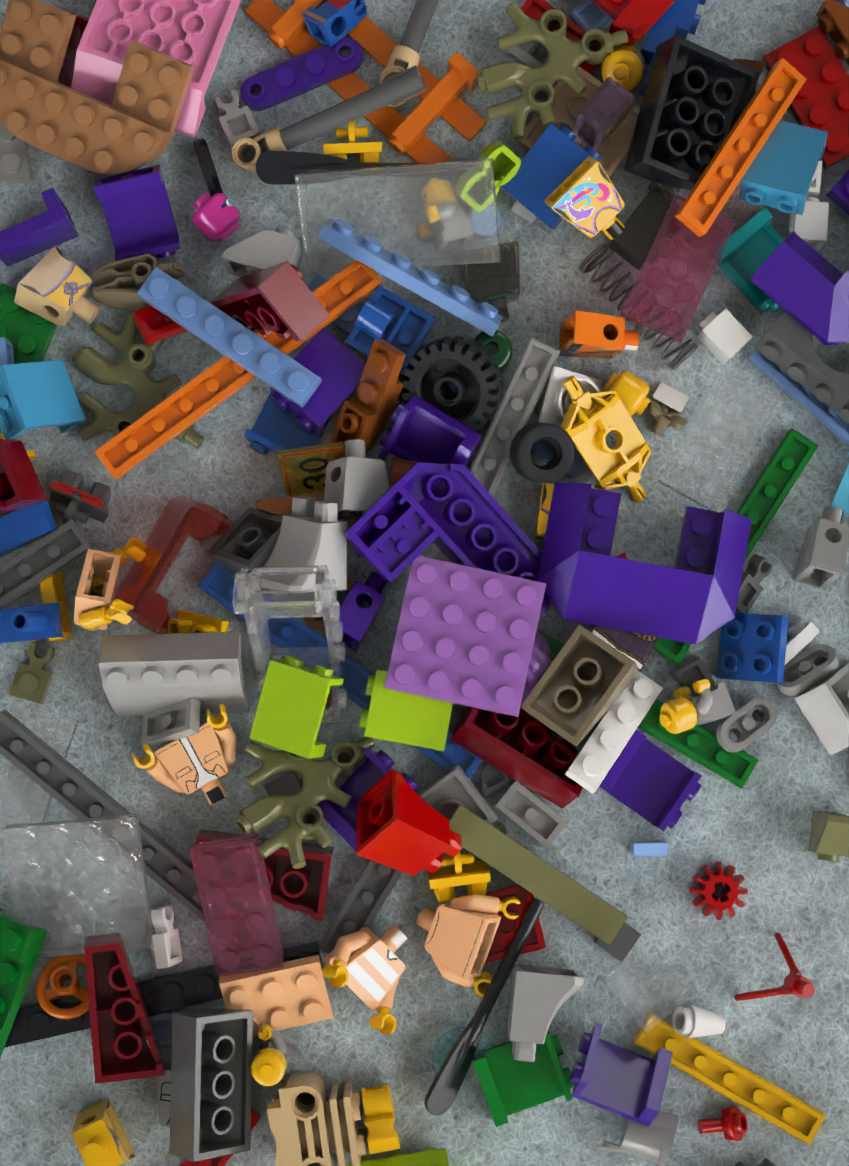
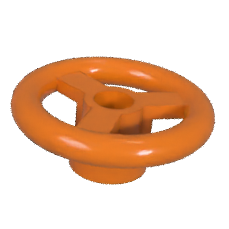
[36,952,89,1019]

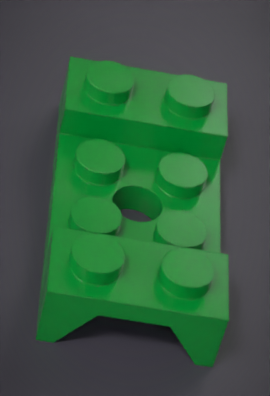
[0,908,48,1058]

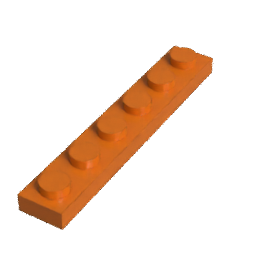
[675,58,807,237]

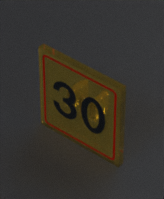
[277,441,345,496]

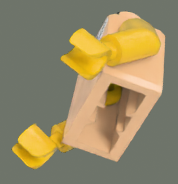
[73,537,148,631]

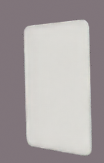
[653,382,689,413]

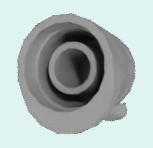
[602,1111,678,1166]

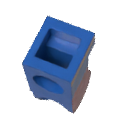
[302,0,368,47]

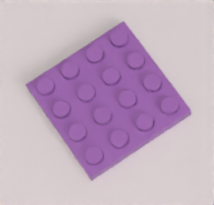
[384,556,546,717]

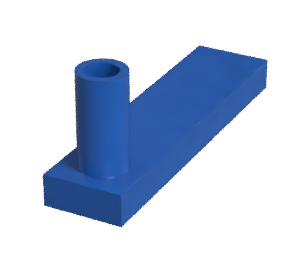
[0,501,57,557]
[0,603,63,644]

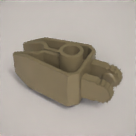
[92,253,186,310]

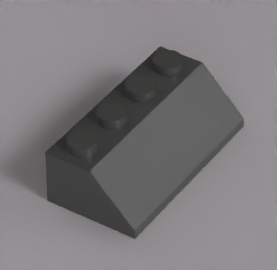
[169,1008,253,1162]

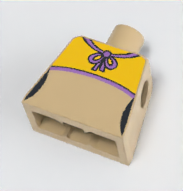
[14,246,100,326]

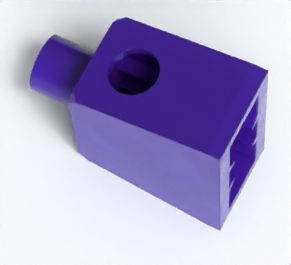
[328,572,388,653]

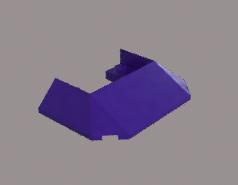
[750,170,849,345]
[344,463,550,619]
[537,482,752,644]

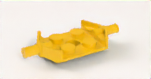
[560,375,651,503]

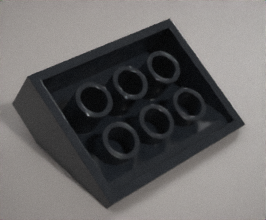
[624,35,760,191]

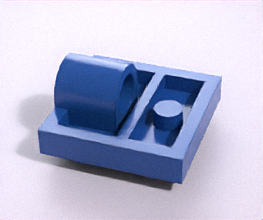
[346,285,436,377]
[717,613,789,684]

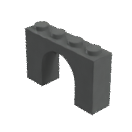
[754,310,849,423]

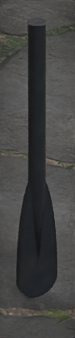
[256,150,476,185]
[424,897,545,1116]

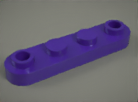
[240,37,363,111]

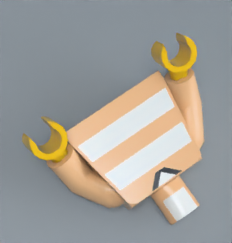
[322,924,408,1034]

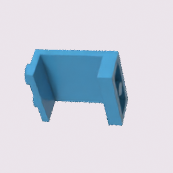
[739,120,828,215]
[0,360,86,440]

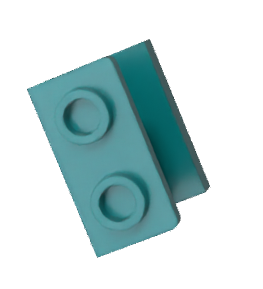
[711,207,785,315]

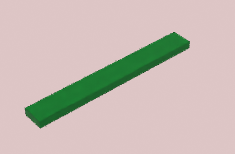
[650,428,819,665]
[536,629,759,789]

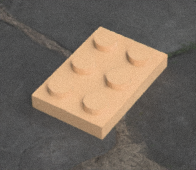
[219,954,334,1036]

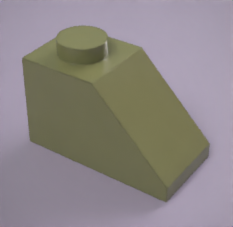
[808,811,849,862]

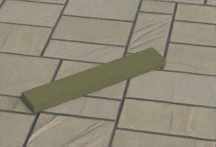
[449,803,628,945]

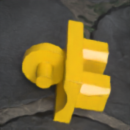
[323,120,382,162]
[167,609,229,634]
[428,852,491,902]

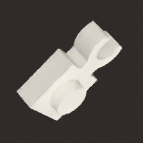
[150,905,183,969]

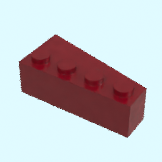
[84,933,165,1084]

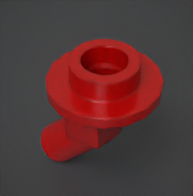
[697,1106,748,1141]

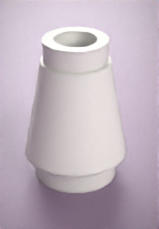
[672,1004,726,1038]

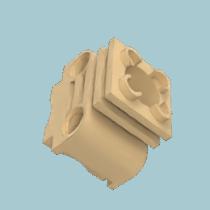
[267,1072,367,1166]

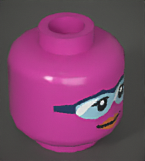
[192,192,240,242]

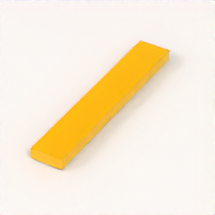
[632,1011,826,1145]

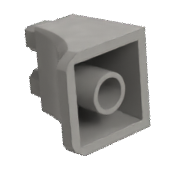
[255,496,347,595]
[506,964,585,1062]

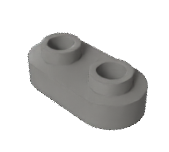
[777,644,839,696]
[716,698,777,752]

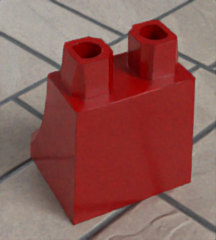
[356,769,462,876]

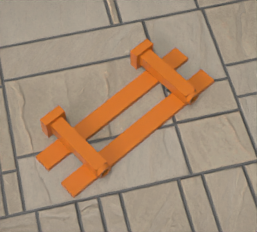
[244,0,487,178]

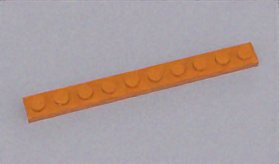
[94,260,383,480]

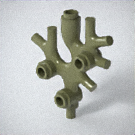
[476,2,628,139]
[72,312,204,449]
[236,737,375,869]

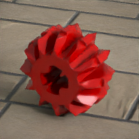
[689,861,748,920]

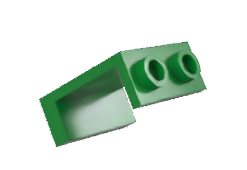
[472,1030,575,1127]

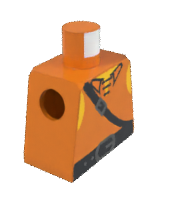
[558,310,640,359]

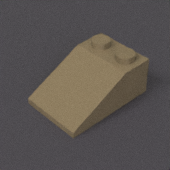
[520,625,638,747]

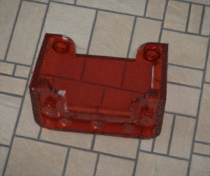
[115,496,233,634]

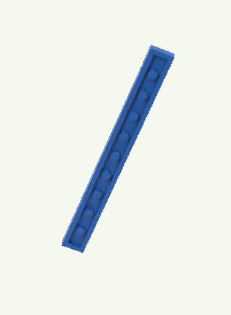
[197,562,482,778]

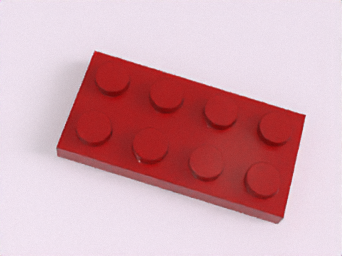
[762,26,849,170]

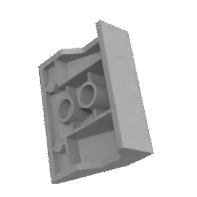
[98,632,249,716]

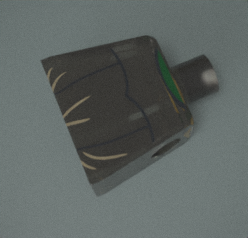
[456,241,520,322]

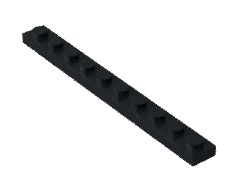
[4,941,324,1048]

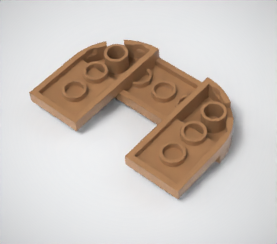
[0,0,195,175]

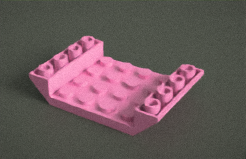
[71,0,241,138]

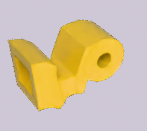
[361,1083,401,1154]

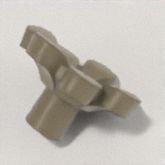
[648,400,688,436]

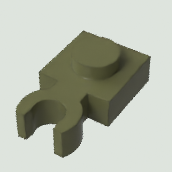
[9,642,55,704]

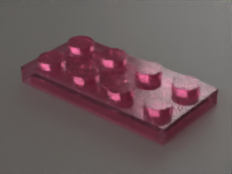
[620,195,736,343]
[189,834,285,976]

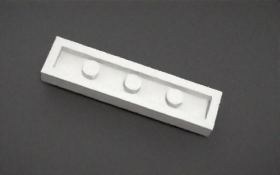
[565,671,663,794]

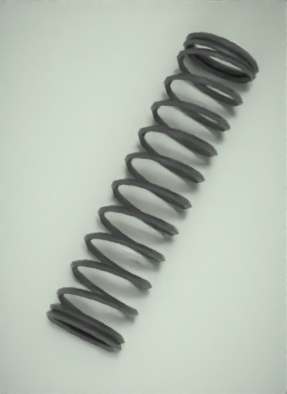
[579,244,698,370]

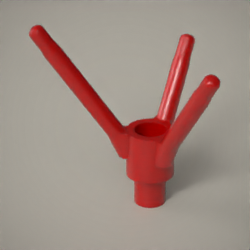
[734,933,815,1001]

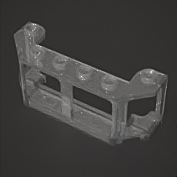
[232,565,347,723]

